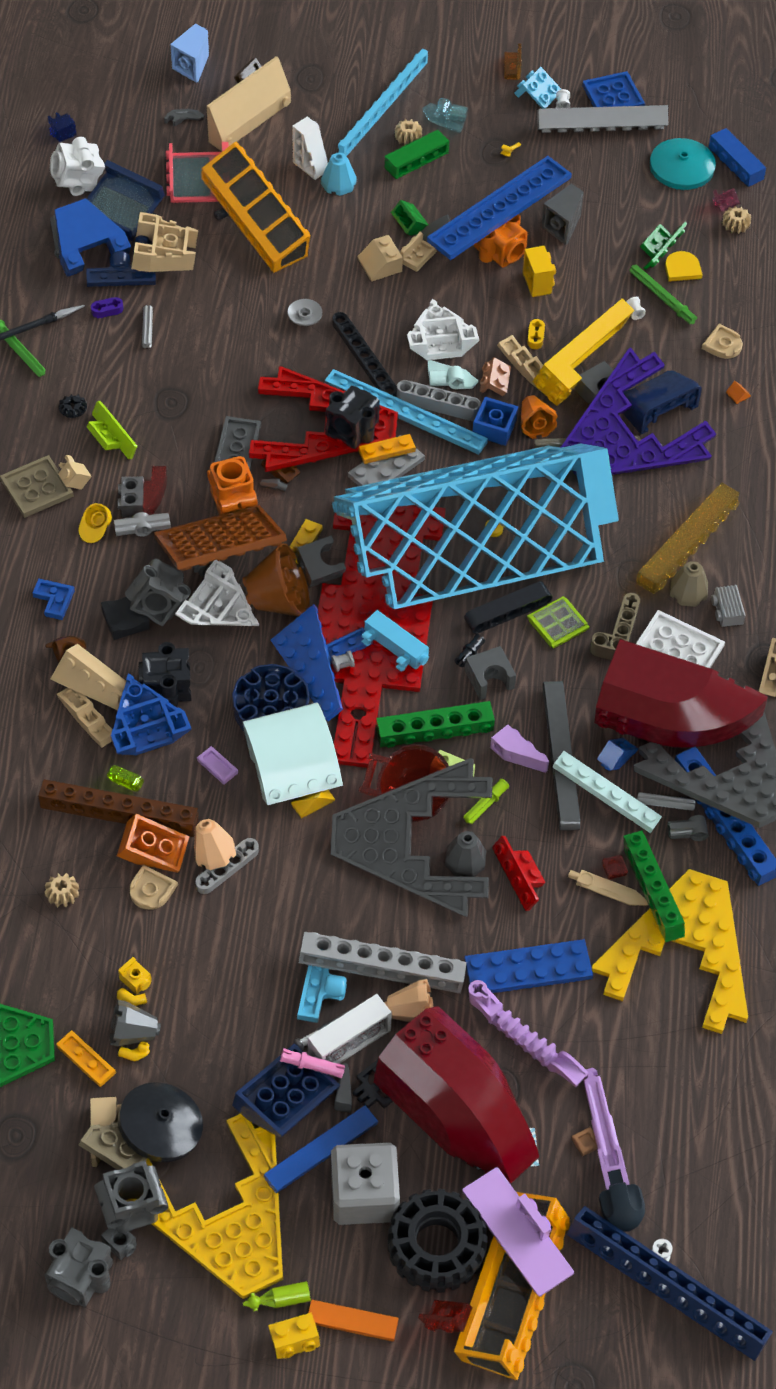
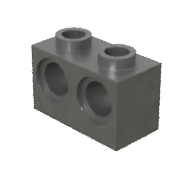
[118,476,145,517]

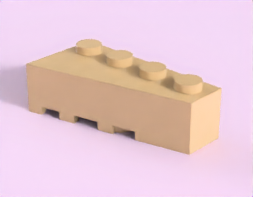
[50,644,126,710]

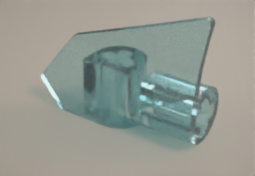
[422,98,468,133]

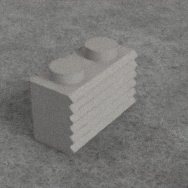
[711,585,746,627]

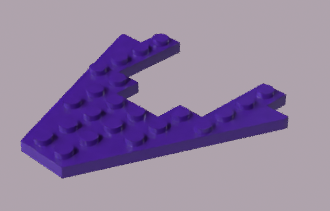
[560,347,716,476]

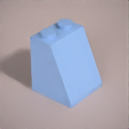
[170,24,209,83]

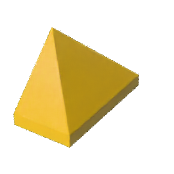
[291,790,335,818]

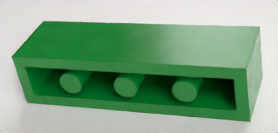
[384,129,449,179]

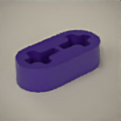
[91,297,123,318]

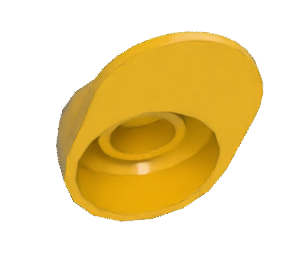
[79,503,112,543]

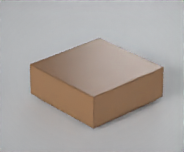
[571,1127,598,1156]

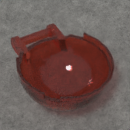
[358,744,450,823]

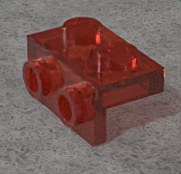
[418,1300,473,1333]

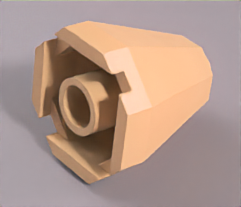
[194,819,236,870]
[384,979,434,1022]

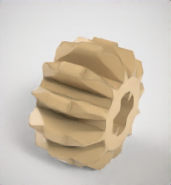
[395,119,422,146]
[723,206,751,234]
[45,873,79,908]

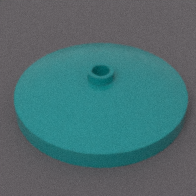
[650,138,716,190]

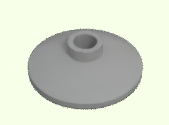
[288,299,322,326]

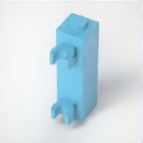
[361,610,429,672]

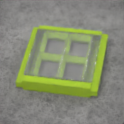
[527,596,590,649]

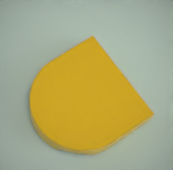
[665,251,702,281]

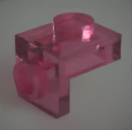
[712,188,740,212]

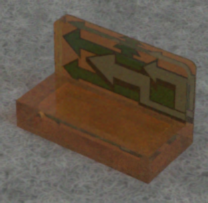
[504,43,522,80]

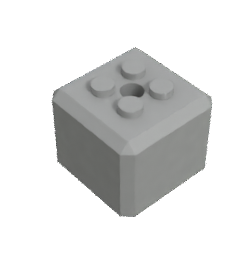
[331,1143,400,1225]

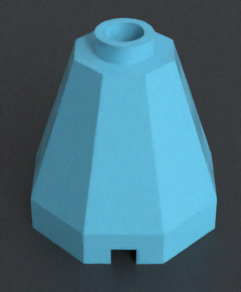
[321,152,357,196]

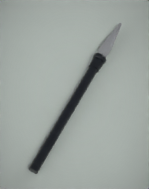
[0,305,85,341]

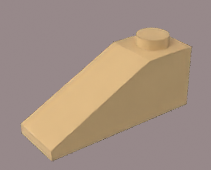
[759,638,776,697]
[90,1097,121,1167]

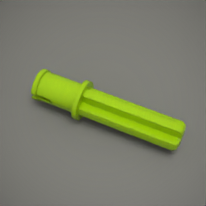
[463,779,509,825]

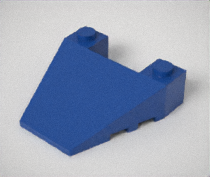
[55,198,131,277]

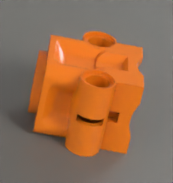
[474,214,528,268]
[207,456,258,515]

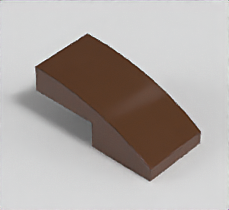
[261,459,301,484]

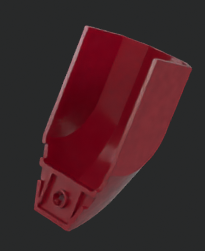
[594,639,768,747]
[373,1006,539,1184]

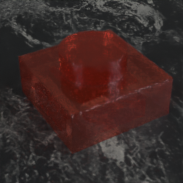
[602,854,628,880]

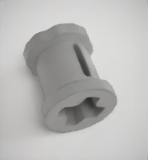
[331,650,355,672]

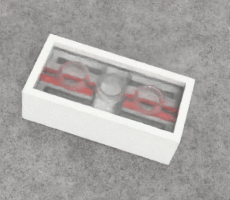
[308,994,392,1064]

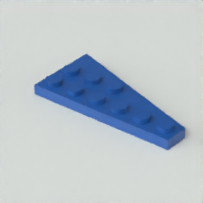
[271,604,343,722]

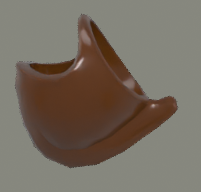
[45,636,86,663]

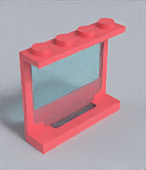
[166,142,230,203]

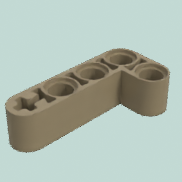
[590,593,640,660]

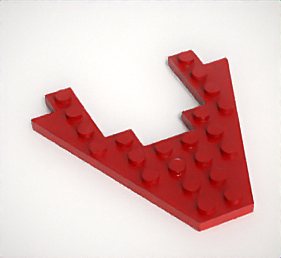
[249,366,398,472]

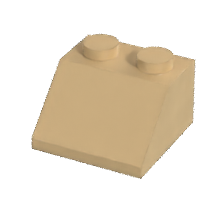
[357,235,403,282]

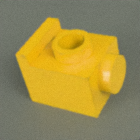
[118,957,151,995]

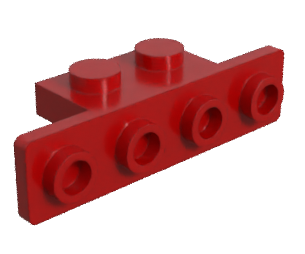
[492,836,545,911]

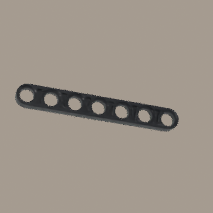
[332,312,397,397]

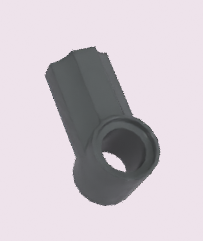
[667,815,709,841]

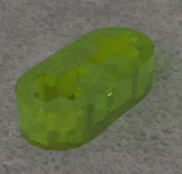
[107,765,144,791]

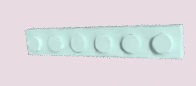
[553,751,662,833]

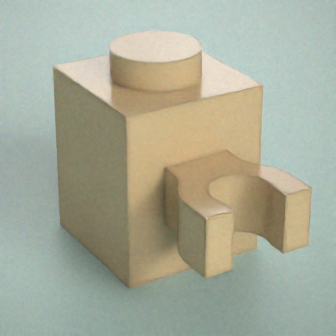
[58,455,92,490]

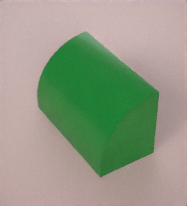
[391,200,429,235]

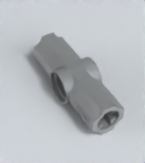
[114,512,171,537]

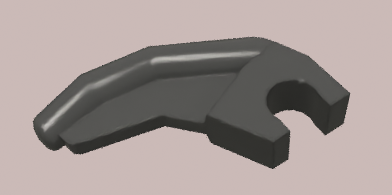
[164,108,205,126]

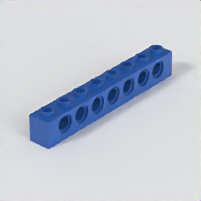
[675,746,776,886]

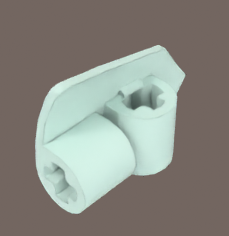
[428,360,478,389]

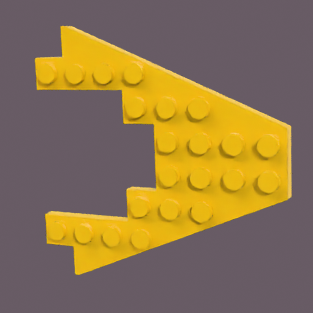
[592,869,748,1034]
[126,1114,283,1299]

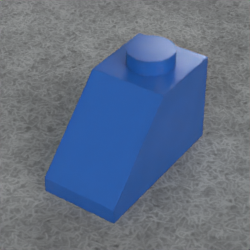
[597,738,638,771]

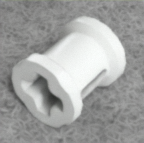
[556,89,570,108]
[626,297,646,320]
[652,1239,672,1262]

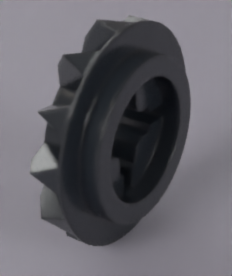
[58,394,87,418]

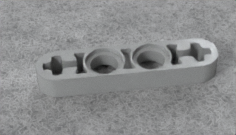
[196,838,259,894]

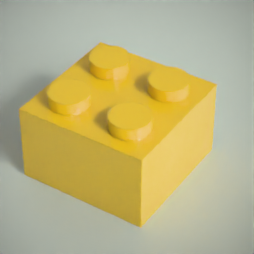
[522,246,556,297]

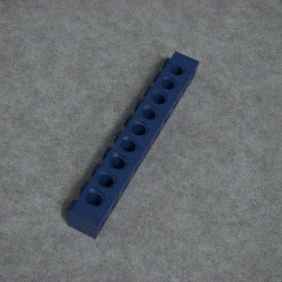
[567,1206,773,1361]

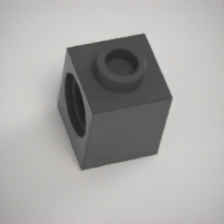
[101,1228,137,1260]

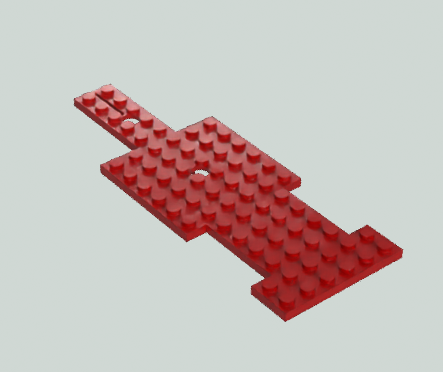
[317,505,446,768]

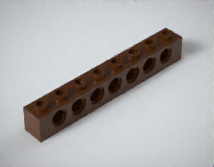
[38,779,199,837]

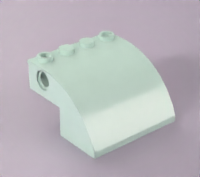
[243,703,343,805]

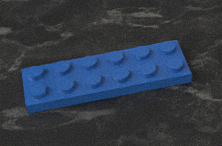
[464,939,593,993]

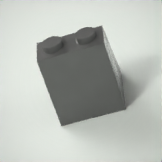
[541,183,584,245]

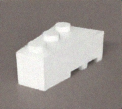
[292,117,328,180]

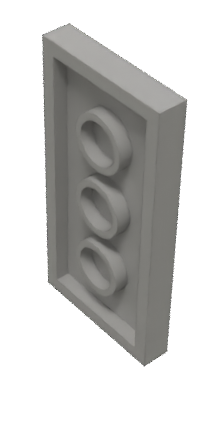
[348,435,425,486]

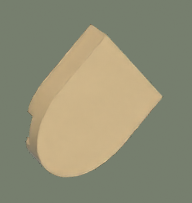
[701,324,743,359]
[130,865,178,910]

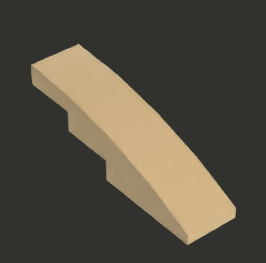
[497,335,543,392]
[57,688,112,748]

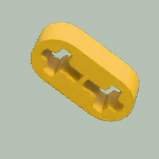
[527,319,545,349]

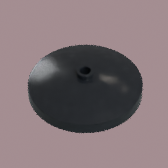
[118,1082,203,1162]

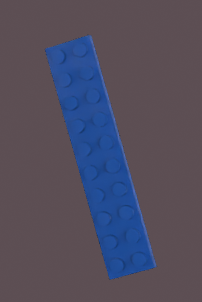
[427,156,572,260]

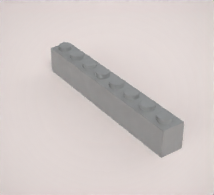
[537,105,668,133]

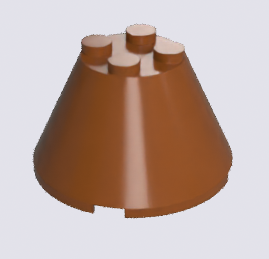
[243,543,310,616]

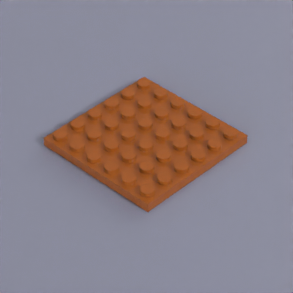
[154,505,287,571]

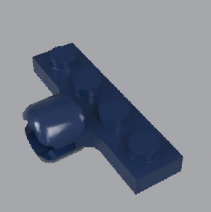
[86,251,156,287]

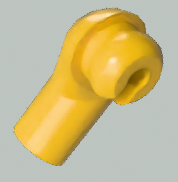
[117,988,147,1006]
[118,1042,150,1061]

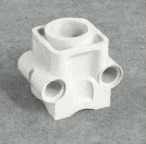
[50,137,105,196]

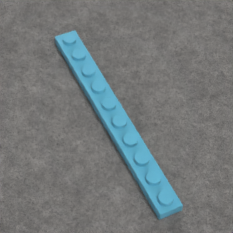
[338,49,428,156]
[324,369,488,455]

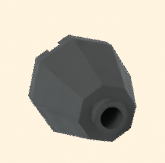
[445,831,486,877]
[109,1000,161,1046]

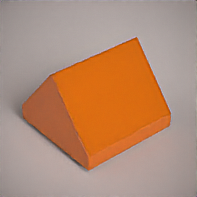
[726,381,751,404]

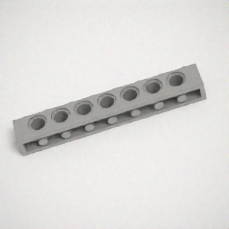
[299,932,467,994]

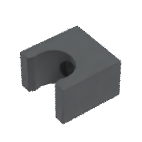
[575,361,613,405]
[295,535,346,588]
[465,646,516,700]

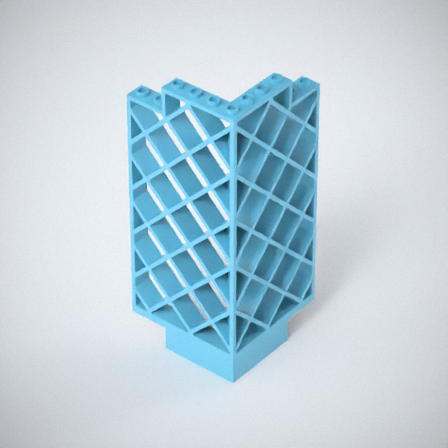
[332,444,619,609]

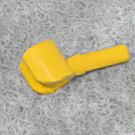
[500,142,521,157]

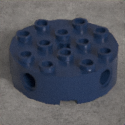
[232,664,310,731]

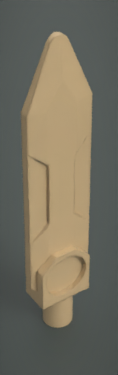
[568,870,648,906]

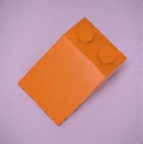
[117,814,190,873]

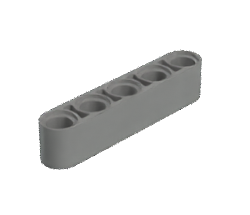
[397,380,481,421]

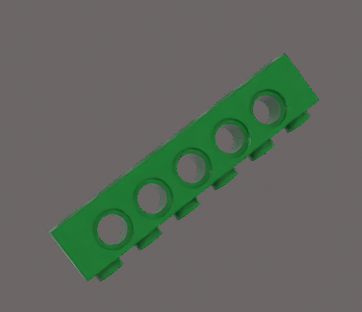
[376,701,495,748]
[624,830,685,943]

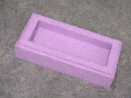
[197,746,238,785]

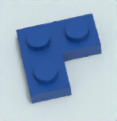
[32,579,75,620]

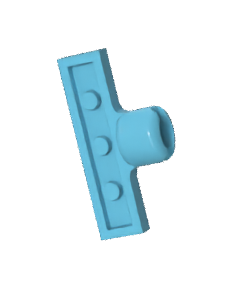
[297,949,347,1023]

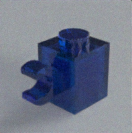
[48,112,77,142]

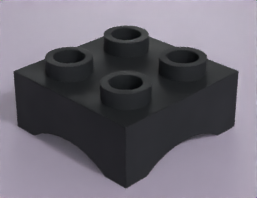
[101,597,150,640]

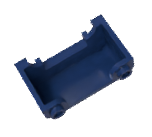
[623,370,702,435]

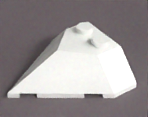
[407,299,479,360]
[175,560,259,626]

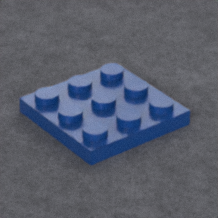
[582,71,645,107]

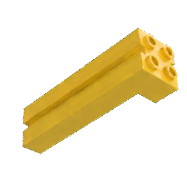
[532,298,634,406]

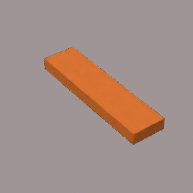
[308,1300,399,1342]

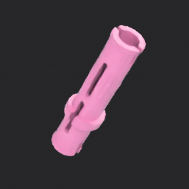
[280,1048,345,1078]

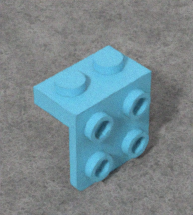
[514,67,561,109]

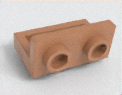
[480,357,511,396]

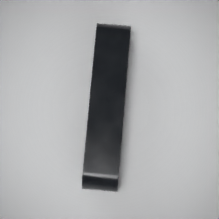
[464,581,553,634]

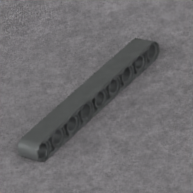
[543,681,580,831]

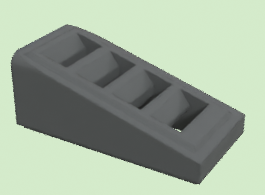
[334,1063,352,1113]

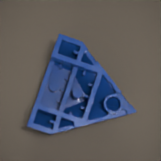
[111,673,191,755]

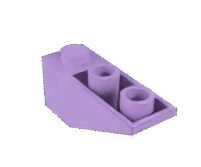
[490,725,549,773]

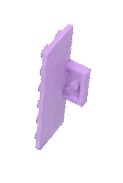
[462,1167,574,1297]

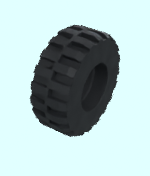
[388,1189,487,1293]

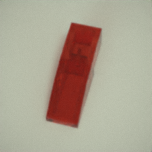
[143,466,167,515]

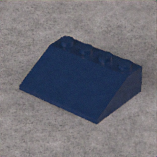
[232,1043,340,1138]

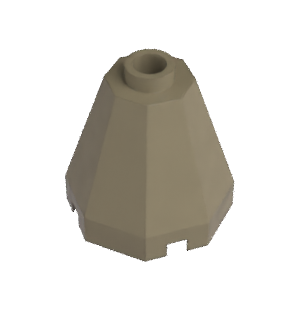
[670,561,708,607]

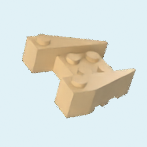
[132,212,198,272]

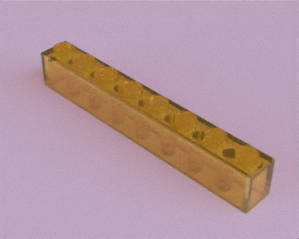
[636,482,740,594]

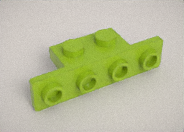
[87,401,137,459]

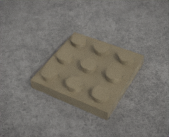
[0,455,74,518]

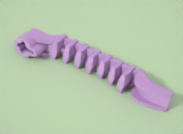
[469,980,588,1087]

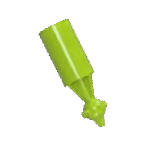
[243,1281,311,1312]

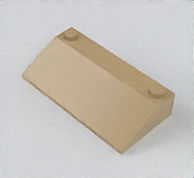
[207,56,291,151]

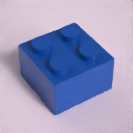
[473,397,519,446]

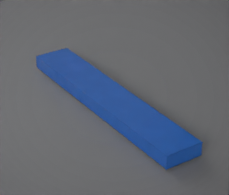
[263,1105,378,1194]

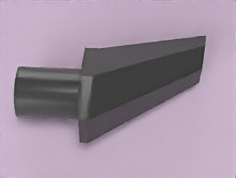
[259,479,288,491]

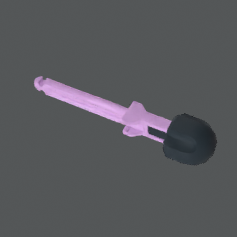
[583,1068,645,1232]

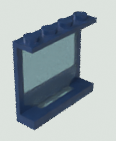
[87,160,165,241]

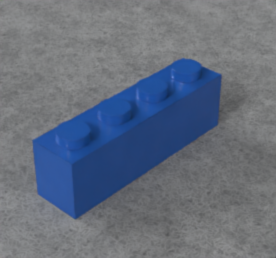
[709,128,766,187]

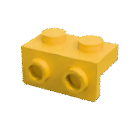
[268,1313,320,1359]

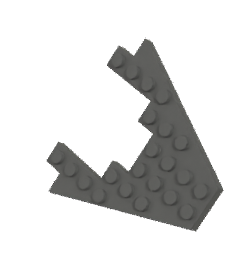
[634,712,776,828]
[331,758,493,917]

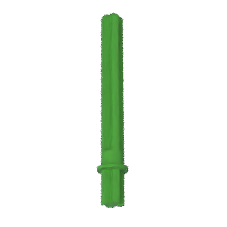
[629,265,697,324]
[0,320,46,377]

